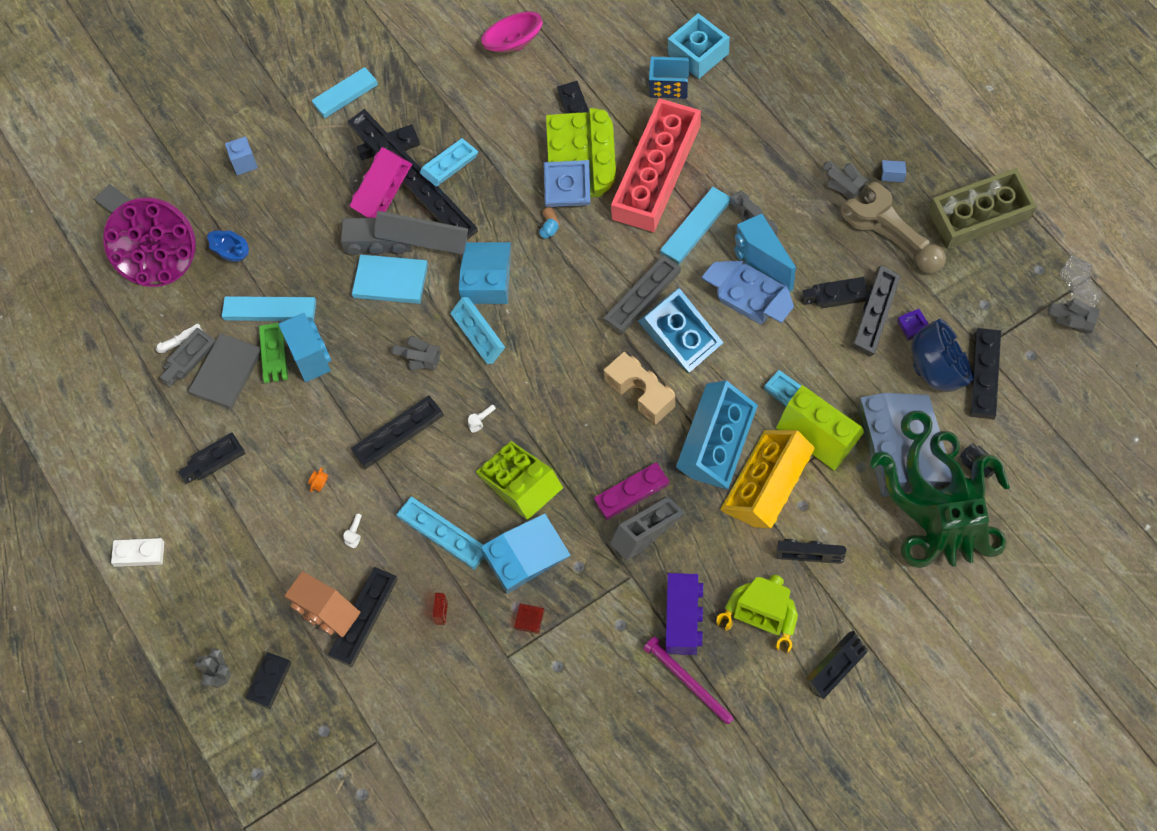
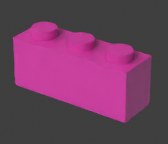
[350,147,412,218]

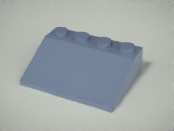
[858,393,951,497]

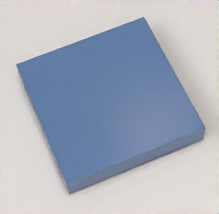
[544,160,591,207]

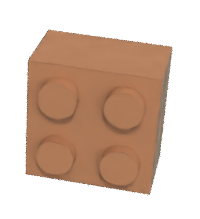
[285,571,361,637]

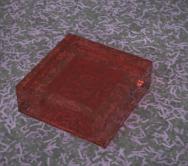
[433,593,448,625]
[514,603,545,634]

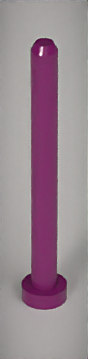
[643,636,734,724]

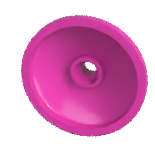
[481,11,543,52]

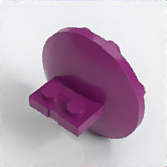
[103,197,196,287]

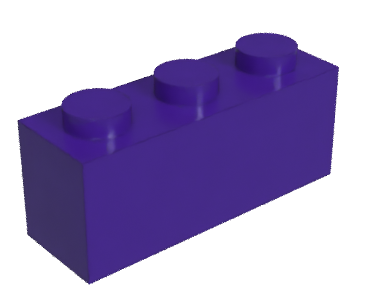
[666,573,703,655]

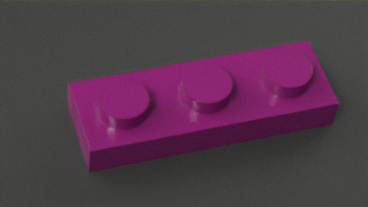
[594,462,669,520]

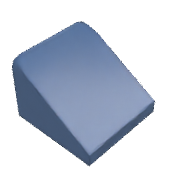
[882,160,906,182]

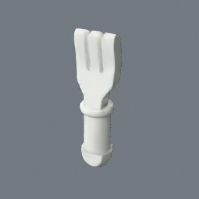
[156,324,203,353]

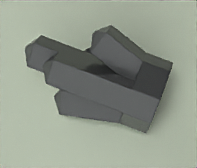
[823,161,868,199]
[1048,298,1100,333]
[392,336,441,370]
[195,648,231,688]

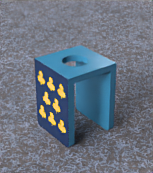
[649,57,689,99]

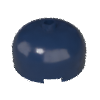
[911,319,973,392]

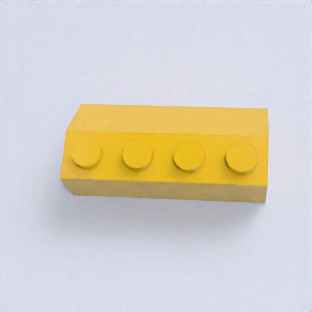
[720,430,815,529]

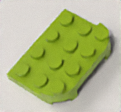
[546,108,616,198]

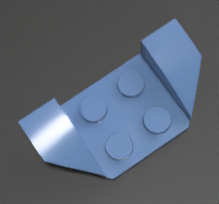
[702,261,794,324]

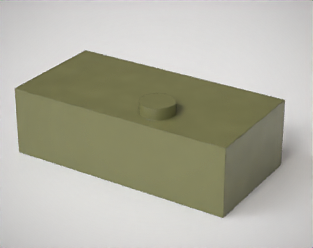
[928,168,1037,249]

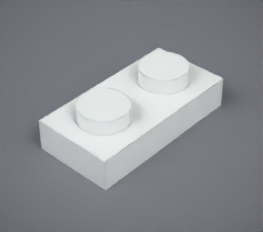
[111,538,164,567]

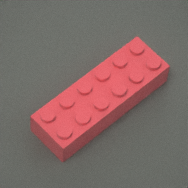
[611,98,701,232]

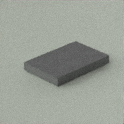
[188,333,261,410]

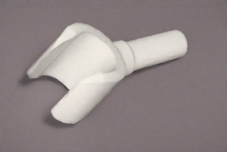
[468,405,495,433]
[344,514,362,548]

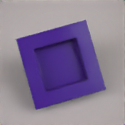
[897,309,929,341]

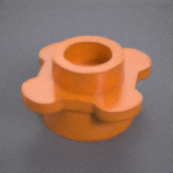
[308,467,329,492]

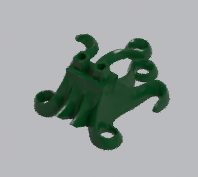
[870,410,1010,568]

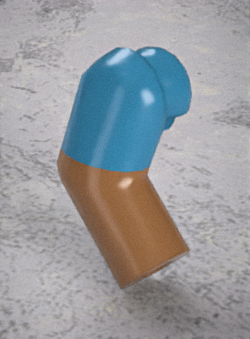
[539,207,560,239]

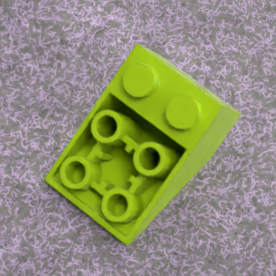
[476,441,563,520]

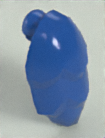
[207,230,249,262]

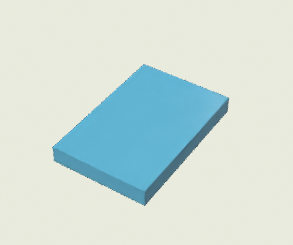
[352,255,428,304]

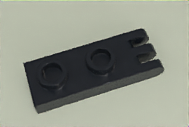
[776,539,847,564]
[805,631,868,699]

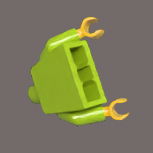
[716,575,798,653]

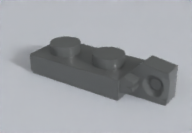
[730,190,779,236]
[160,328,216,388]

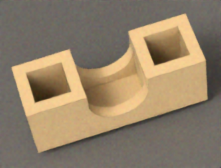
[604,352,675,425]

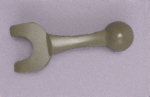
[841,182,946,274]

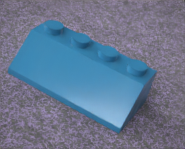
[676,380,758,489]

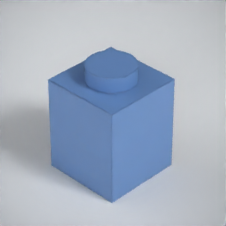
[225,136,258,175]

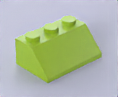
[776,385,864,471]

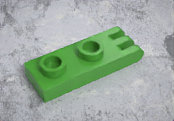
[259,322,289,383]

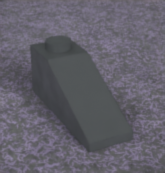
[610,497,685,561]

